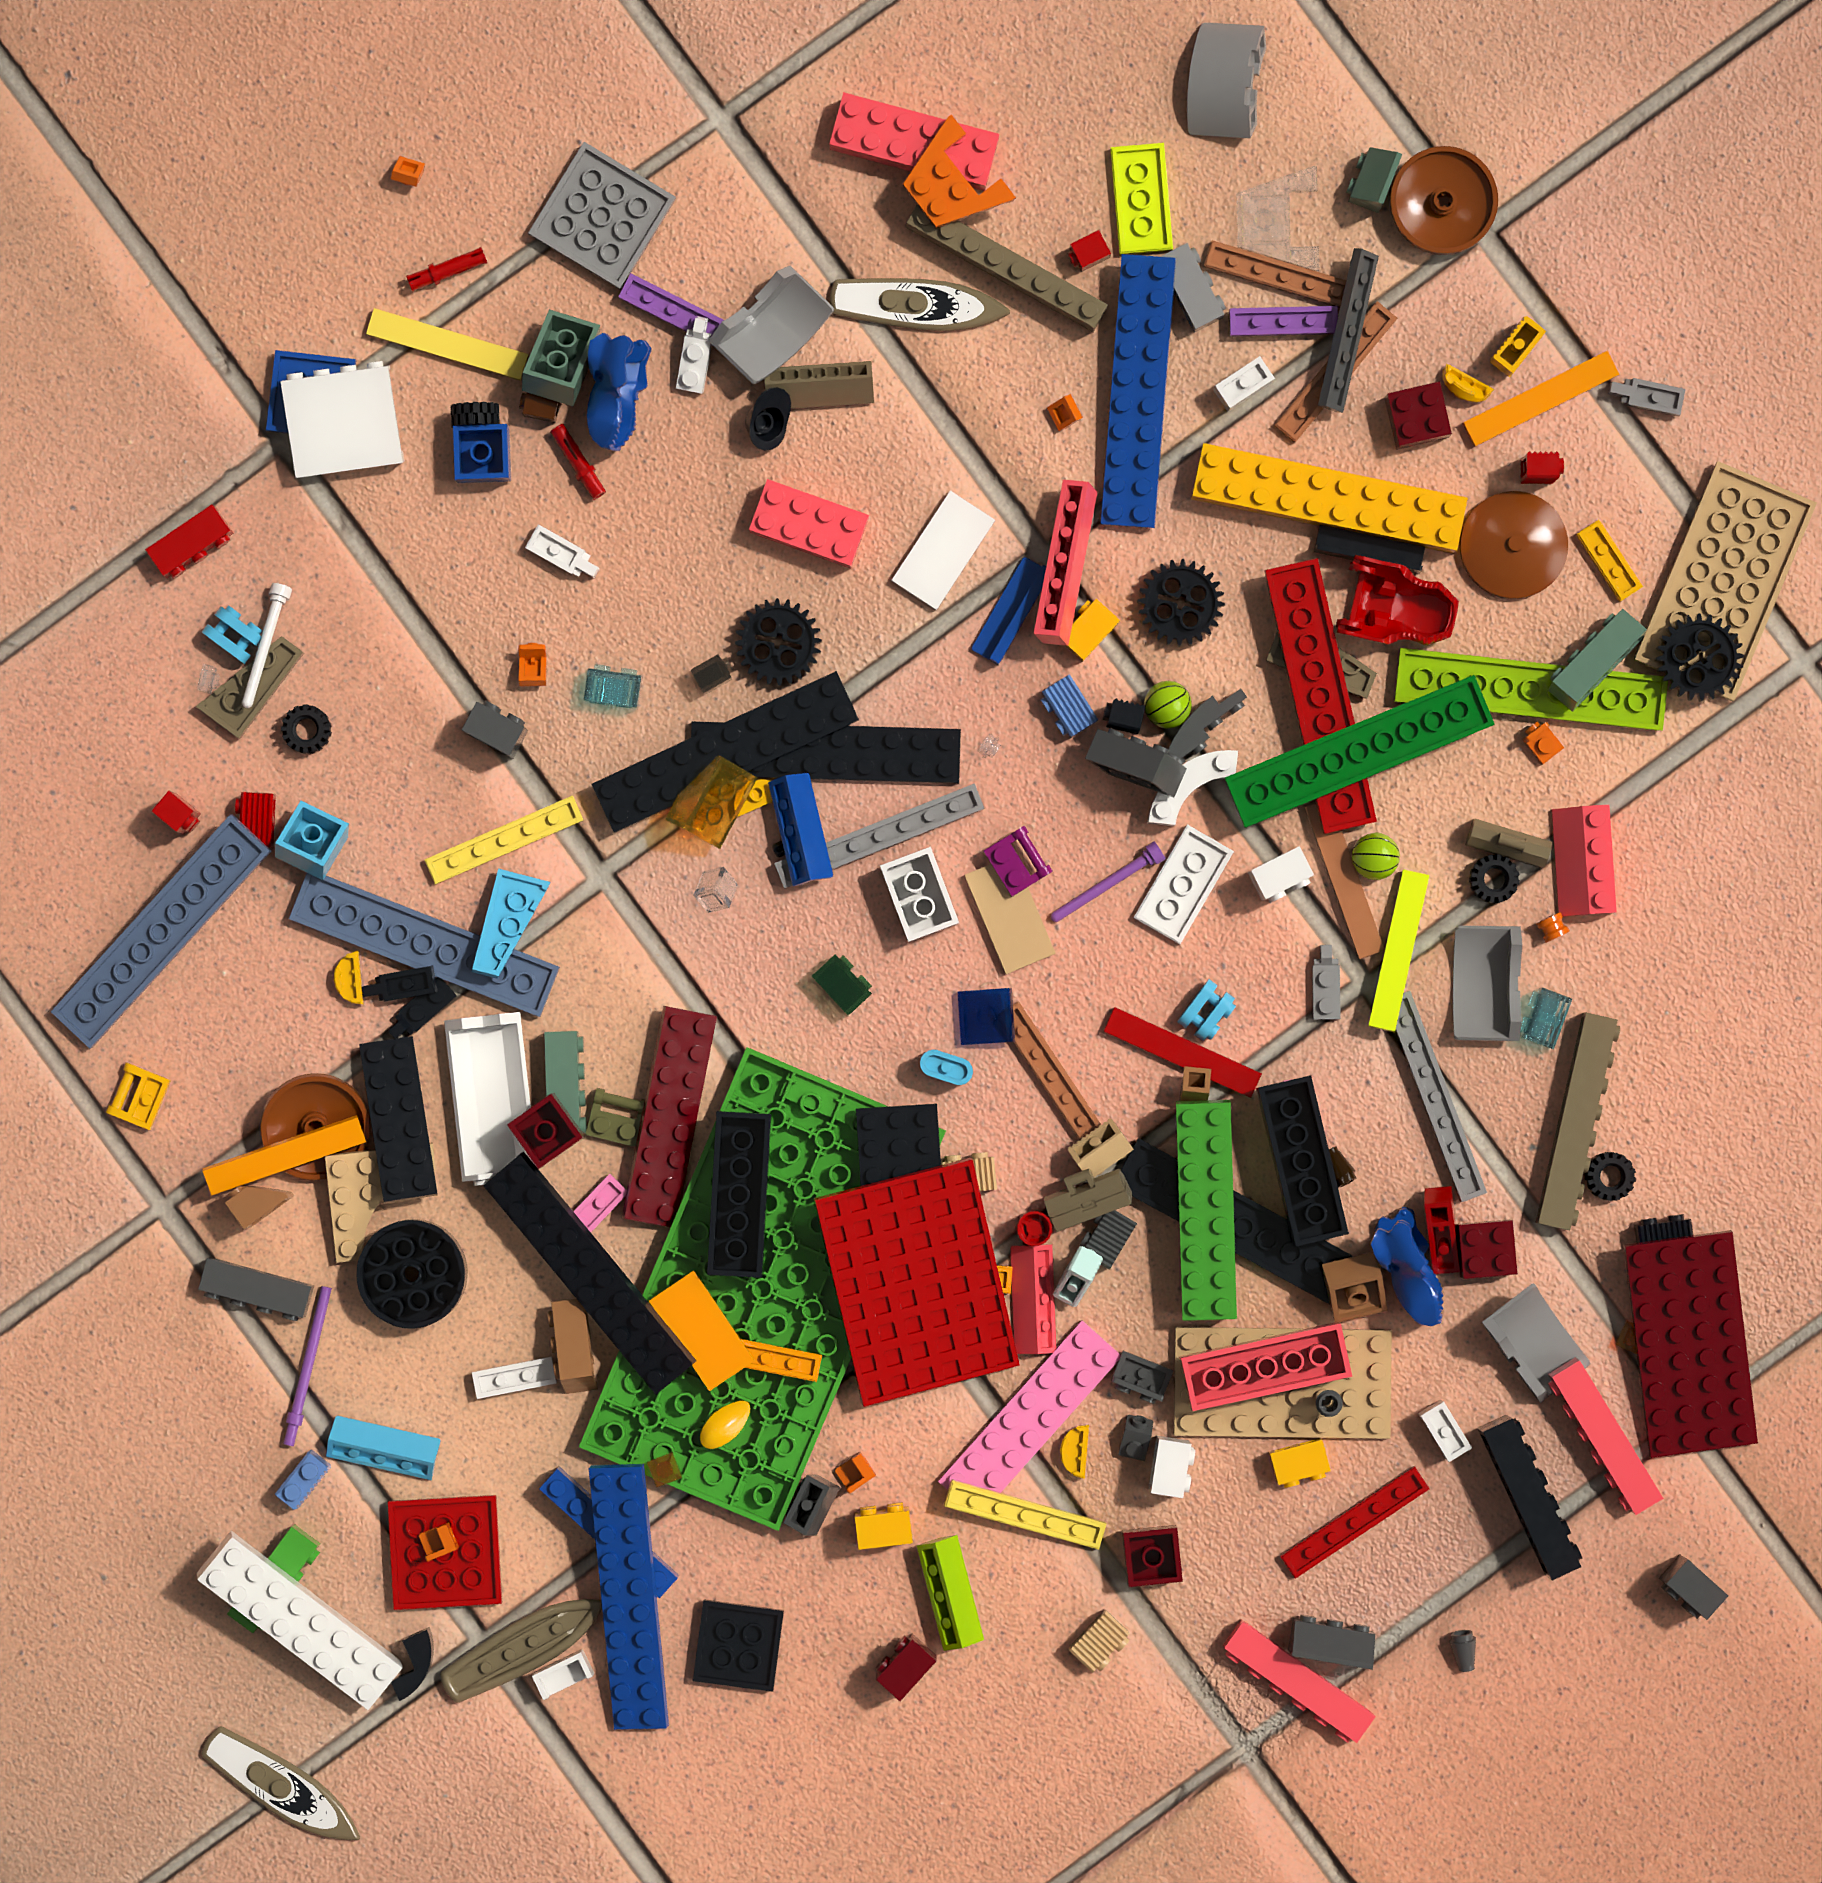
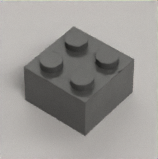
[462,700,529,759]
[1659,1554,1728,1620]

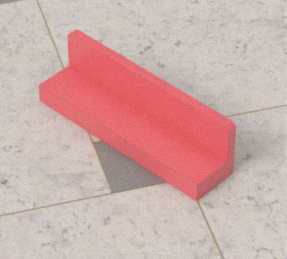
[1010,1244,1056,1354]

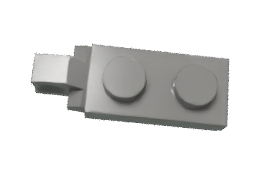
[1608,378,1686,417]
[1312,945,1341,1019]

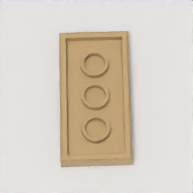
[964,864,1056,974]

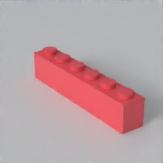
[1034,480,1097,646]
[1548,1357,1664,1515]
[1223,1619,1376,1743]

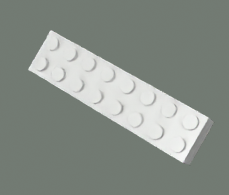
[197,1531,402,1710]

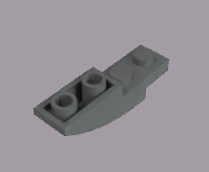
[1168,689,1247,764]

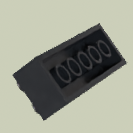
[1256,1075,1349,1247]
[707,1111,772,1278]
[1477,1415,1583,1581]

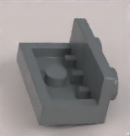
[1111,1350,1173,1404]

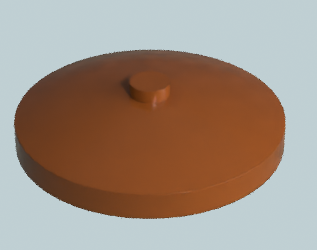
[1390,146,1498,255]
[1460,491,1568,599]
[260,1073,370,1180]

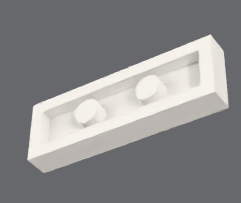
[472,1356,557,1399]

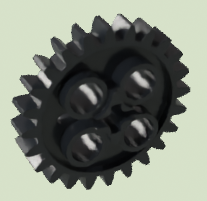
[1137,559,1225,647]
[735,598,822,686]
[1655,613,1744,702]

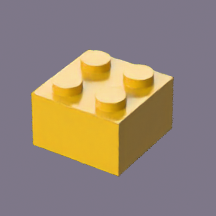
[855,1502,913,1550]

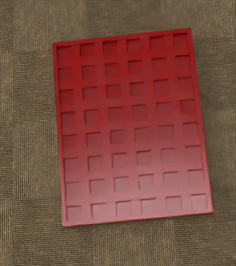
[814,1158,1020,1407]

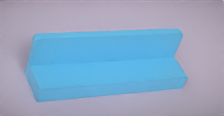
[326,1416,441,1480]

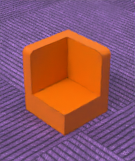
[835,1452,876,1494]
[419,1522,459,1561]

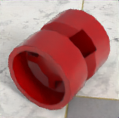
[1017,1210,1052,1246]

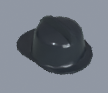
[745,387,791,451]

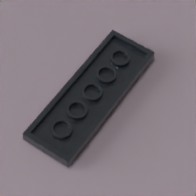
[359,1036,438,1204]

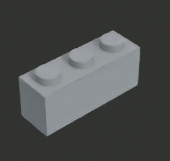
[1161,243,1226,333]

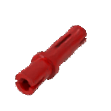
[406,247,487,292]
[550,424,606,500]

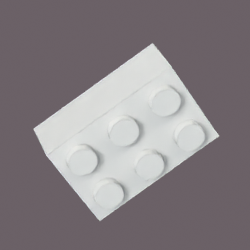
[880,847,959,943]

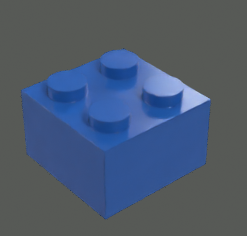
[453,424,511,483]

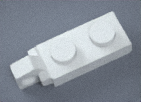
[676,316,712,394]
[525,525,599,578]

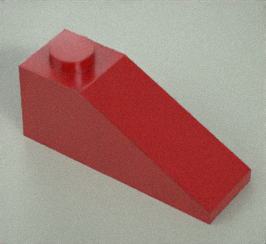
[1424,1186,1460,1274]

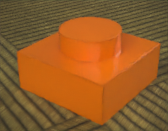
[391,156,425,187]
[1047,394,1083,431]

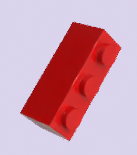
[145,504,234,579]

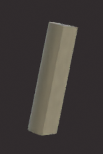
[765,361,874,409]

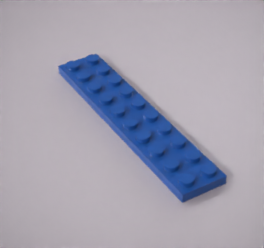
[1101,254,1176,528]
[589,1464,669,1730]

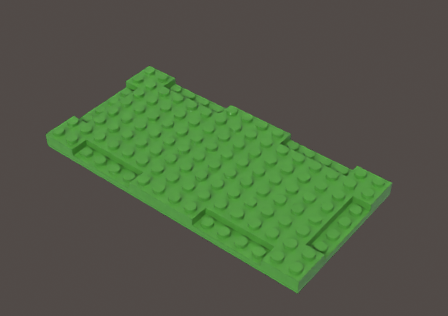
[579,1047,946,1531]

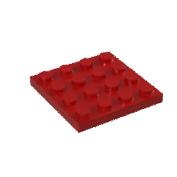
[388,1495,503,1610]

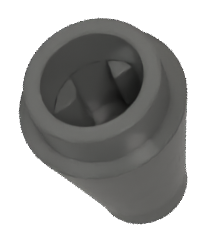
[1316,1390,1343,1417]
[1449,1630,1476,1672]

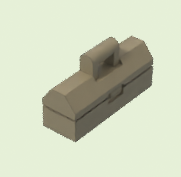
[1465,819,1552,868]
[1044,1169,1132,1232]

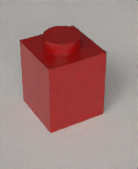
[1067,230,1111,272]

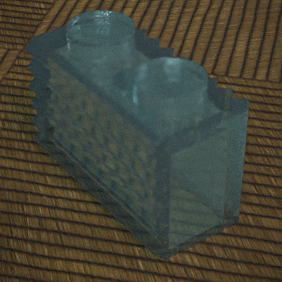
[584,664,643,709]
[1520,988,1572,1050]

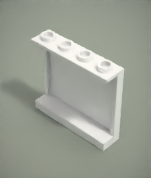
[281,361,405,478]

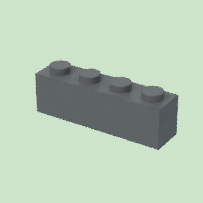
[198,1257,314,1321]

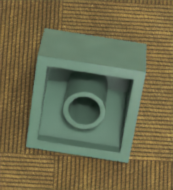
[1346,147,1402,213]

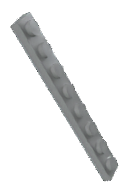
[774,783,985,889]
[1395,991,1487,1202]

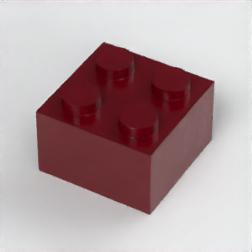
[1384,381,1452,450]
[507,1093,585,1169]
[1456,1219,1518,1279]
[1122,1525,1183,1587]
[875,1633,937,1701]

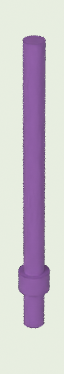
[283,1286,332,1446]

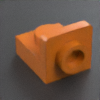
[1522,721,1564,765]

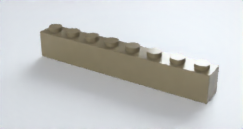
[906,205,1108,333]
[1535,1012,1620,1231]

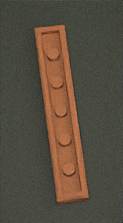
[1204,240,1346,308]
[1275,301,1398,443]
[1304,803,1385,959]
[996,1001,1101,1141]

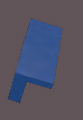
[972,557,1046,666]
[768,773,833,886]

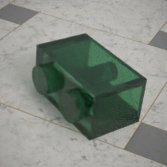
[812,954,872,1016]

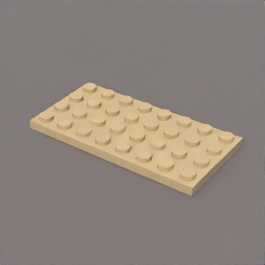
[1634,461,1817,702]
[1174,1327,1392,1439]

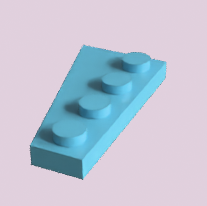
[472,868,551,979]

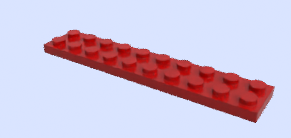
[1264,558,1377,834]

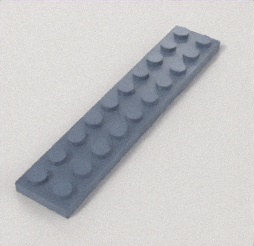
[51,814,271,1049]
[289,873,560,1017]

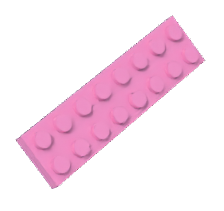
[938,1320,1121,1518]

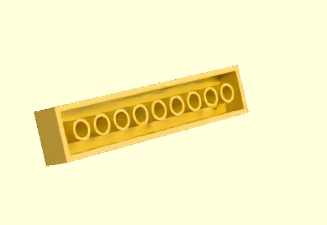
[1191,443,1468,554]

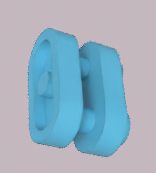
[202,605,263,664]
[1177,979,1236,1041]
[920,1050,973,1085]

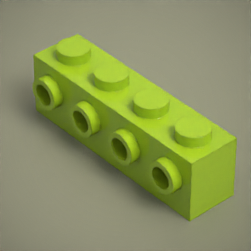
[917,1535,984,1651]

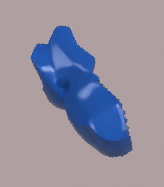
[587,333,652,451]
[1371,1207,1444,1326]

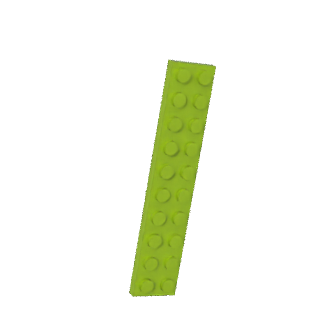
[1394,648,1668,731]

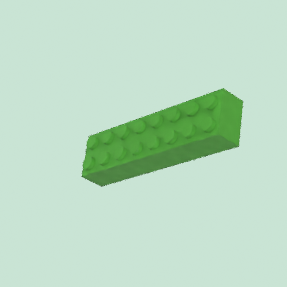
[1176,1100,1237,1321]

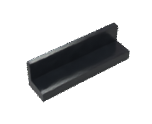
[1314,525,1425,574]

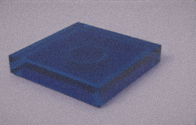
[957,988,1015,1045]

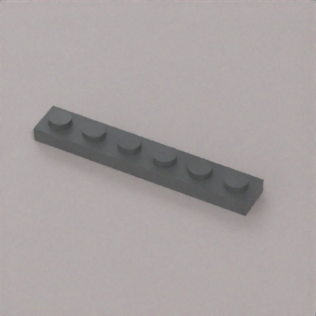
[1318,248,1379,413]

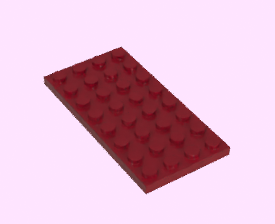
[1624,1230,1758,1458]

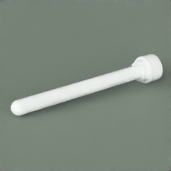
[242,583,292,708]

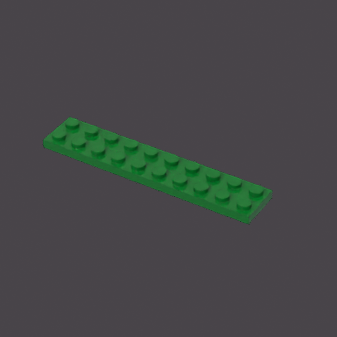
[1224,675,1495,828]

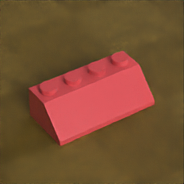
[1551,804,1617,916]

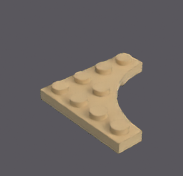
[325,1142,436,1263]

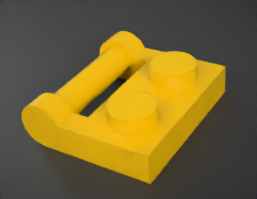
[106,1062,171,1130]

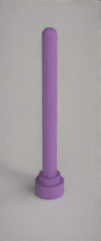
[1050,841,1166,922]

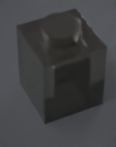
[691,654,734,695]

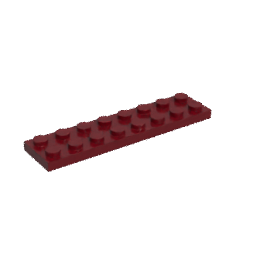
[621,1006,717,1227]

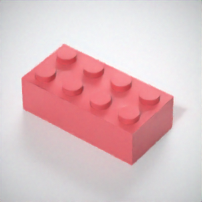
[749,479,869,569]

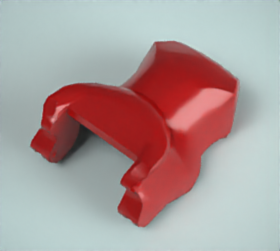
[1336,555,1459,645]

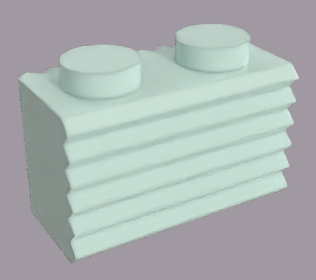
[1053,1246,1103,1307]

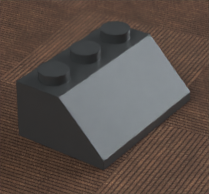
[1288,1615,1376,1670]

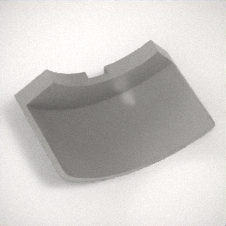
[1187,23,1266,138]
[708,266,834,384]
[1453,925,1522,1041]
[1482,1283,1590,1403]

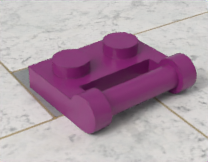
[983,826,1053,897]

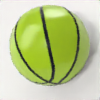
[1144,681,1192,728]
[1352,833,1400,880]

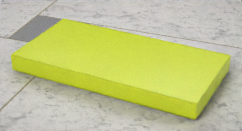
[1110,143,1173,255]

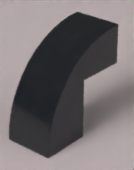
[391,1627,434,1701]

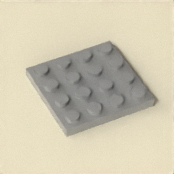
[528,142,676,290]

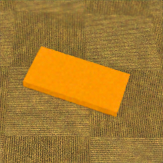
[649,1271,755,1391]

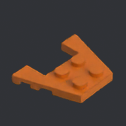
[903,114,1016,228]

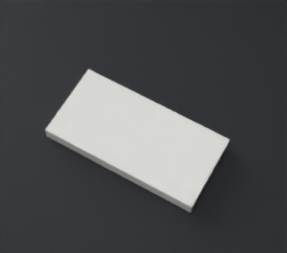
[891,491,995,610]
[1133,824,1234,945]

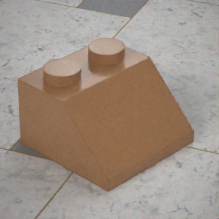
[225,1185,294,1229]
[1322,1252,1388,1322]

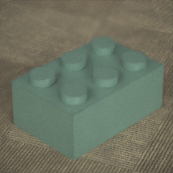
[522,309,600,406]

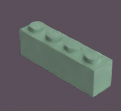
[1548,609,1647,712]
[544,1031,587,1134]

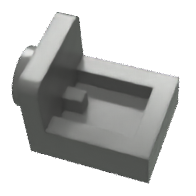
[1118,1415,1153,1461]

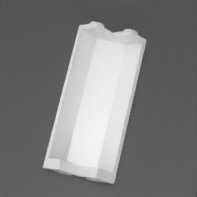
[444,1012,536,1186]

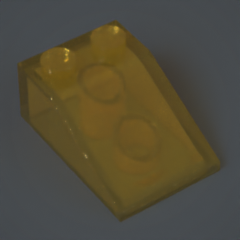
[665,755,757,849]

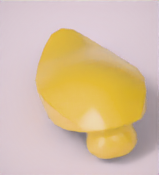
[700,1401,750,1449]

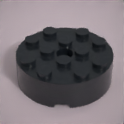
[356,1219,468,1329]

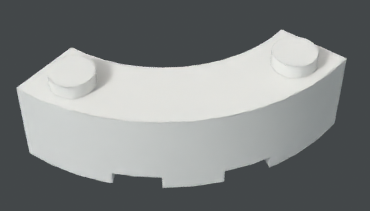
[1147,750,1238,827]

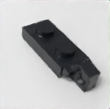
[362,965,438,1002]
[389,977,457,1039]

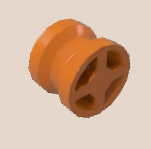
[1536,912,1570,943]

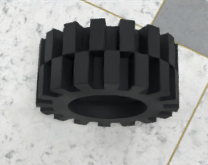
[451,402,500,428]
[281,704,332,754]
[1469,854,1520,903]
[1585,1152,1636,1201]

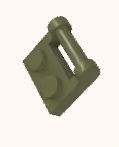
[586,1088,645,1147]

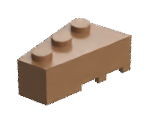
[548,1299,598,1394]

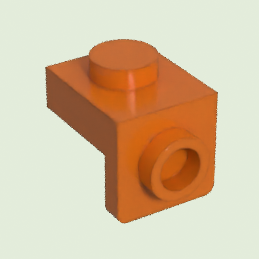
[518,643,547,686]

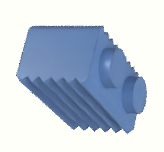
[1041,674,1098,738]
[275,1449,331,1509]

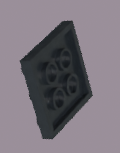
[856,1103,941,1186]
[693,1599,784,1692]

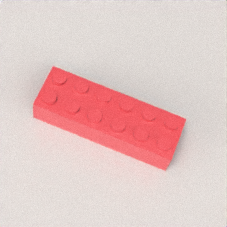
[829,92,999,191]
[1179,1322,1352,1411]

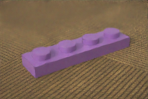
[618,273,724,336]
[1229,306,1338,337]

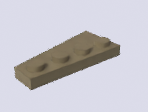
[1266,630,1377,699]
[196,636,304,739]

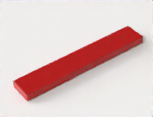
[1103,1007,1262,1098]
[1280,1466,1430,1579]

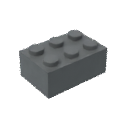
[1085,728,1187,798]

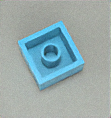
[275,801,349,880]

